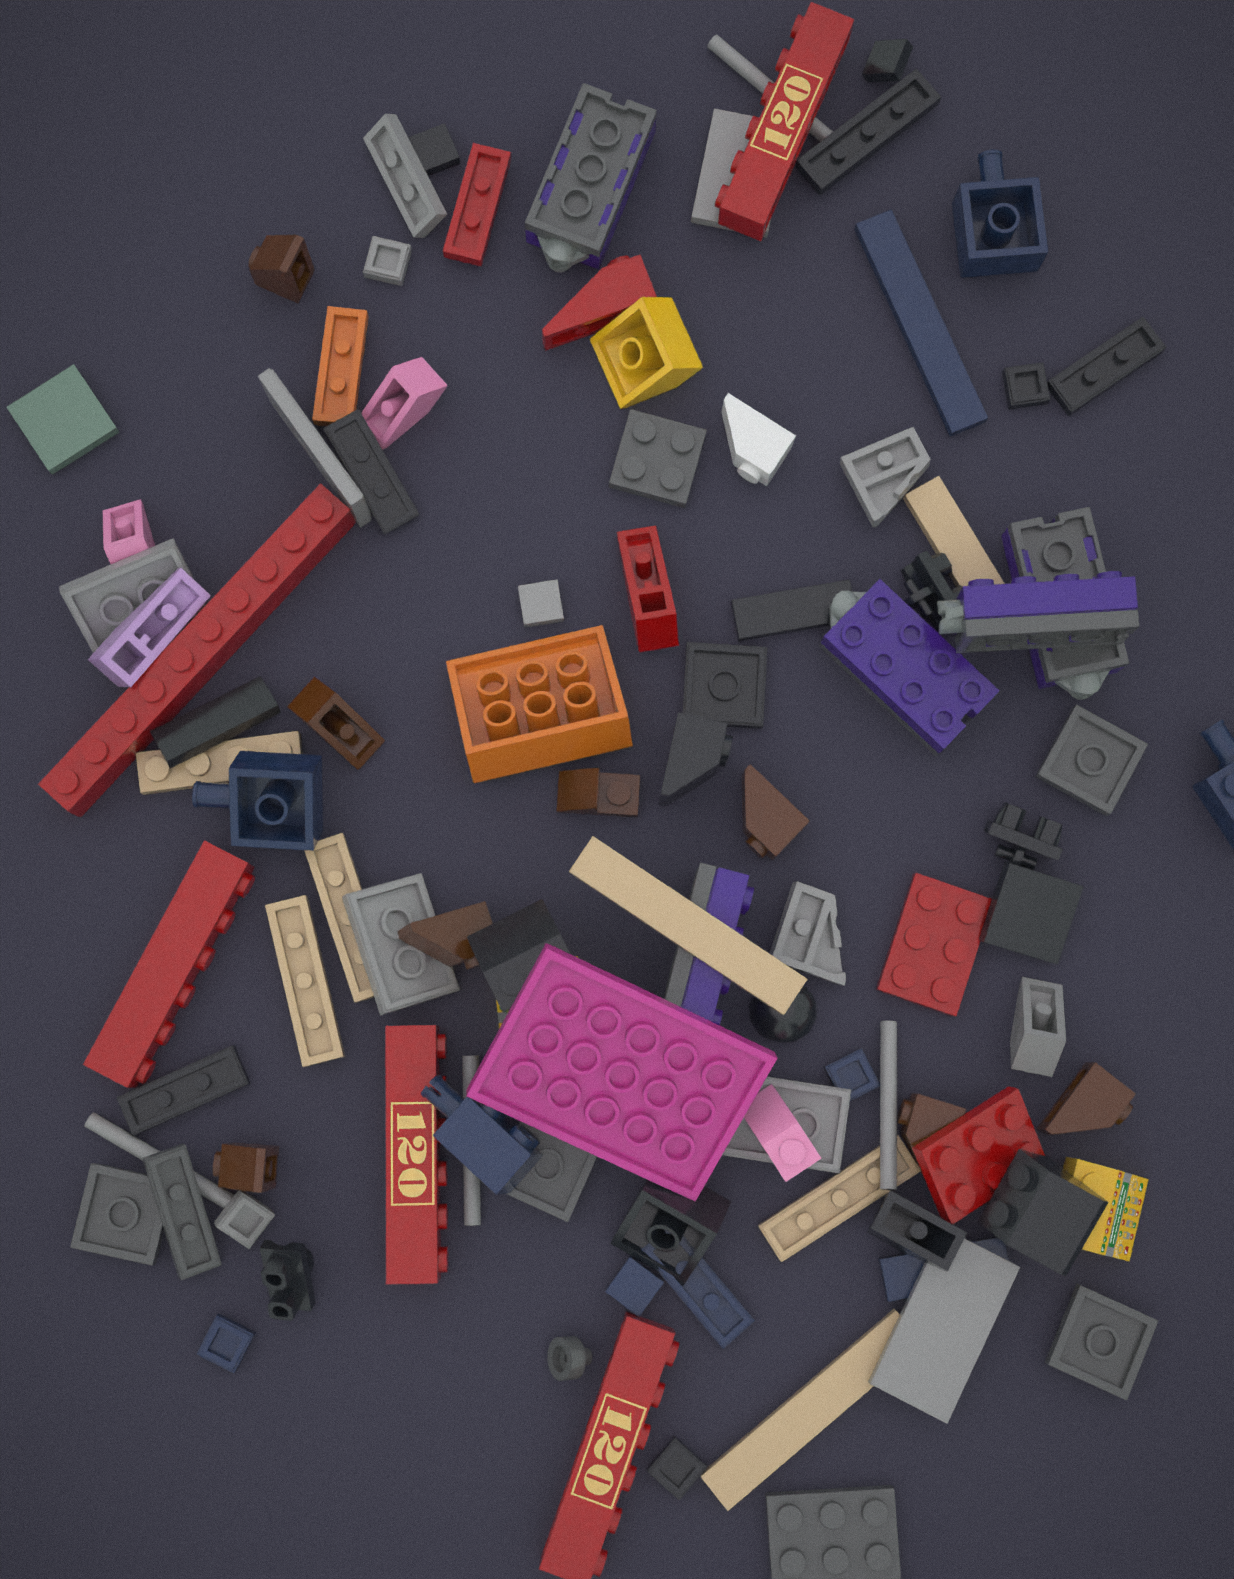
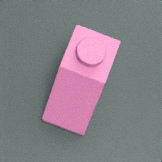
[361,357,448,450]
[102,499,155,564]
[744,1084,822,1182]

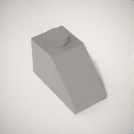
[1010,977,1066,1077]

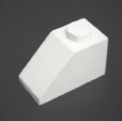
[721,393,796,486]

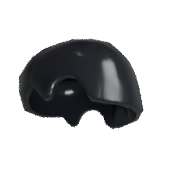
[749,986,817,1042]

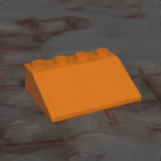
[446,625,633,783]

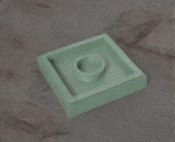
[6,364,119,475]

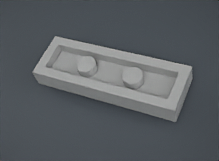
[363,114,447,238]

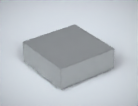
[363,236,412,286]
[518,579,564,628]
[214,1190,275,1249]

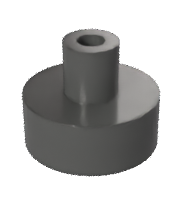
[548,1336,592,1381]

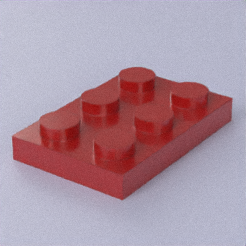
[876,873,992,1017]
[912,1086,1045,1225]

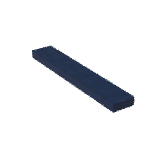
[854,209,988,437]

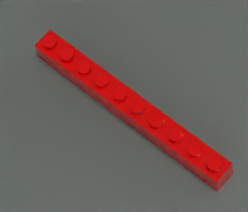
[38,483,356,818]

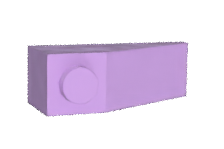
[88,568,211,687]

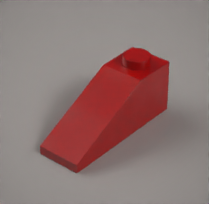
[542,254,657,351]
[617,525,679,652]

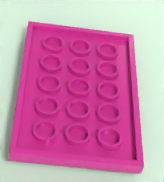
[466,943,778,1202]

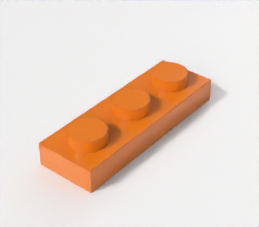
[312,306,369,426]

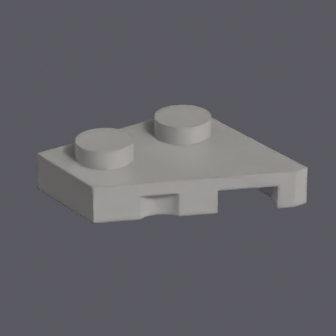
[840,427,931,528]
[769,881,846,986]

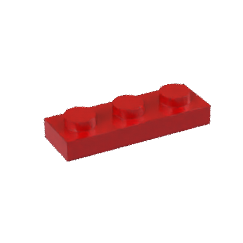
[443,143,512,267]

